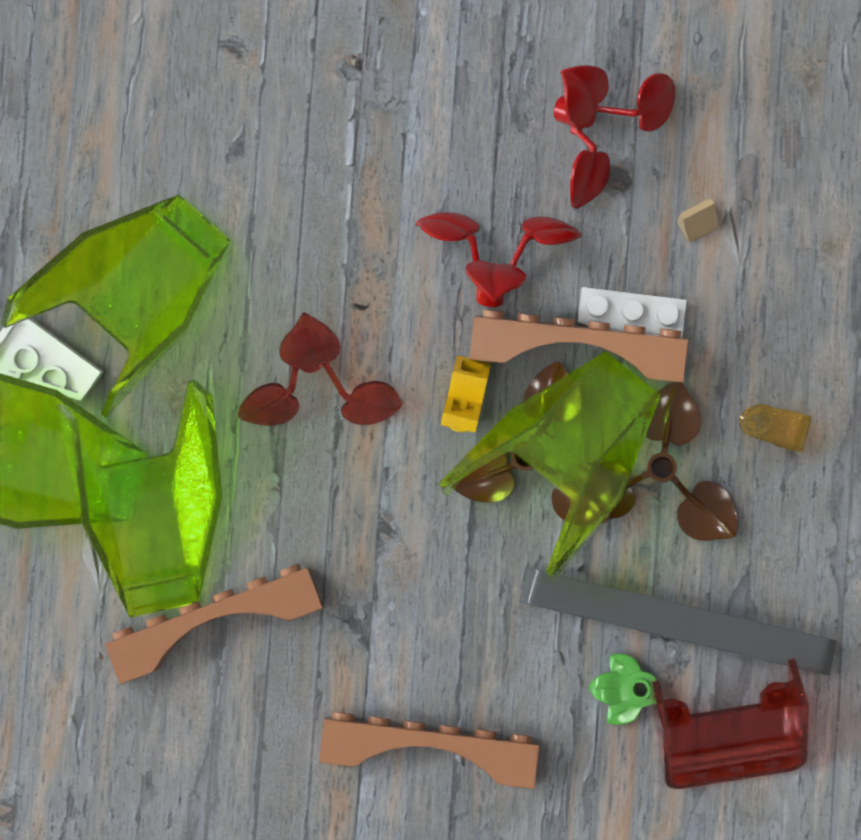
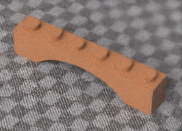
[470,309,688,382]
[105,564,324,684]
[319,712,539,789]

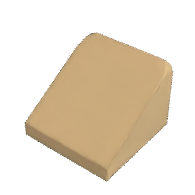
[677,199,719,242]

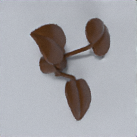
[449,362,612,525]
[591,382,738,541]

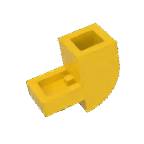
[441,355,491,433]

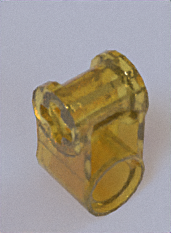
[739,404,812,452]

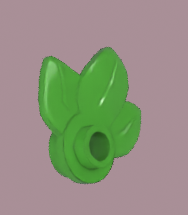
[588,653,660,725]

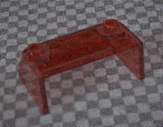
[652,659,809,789]

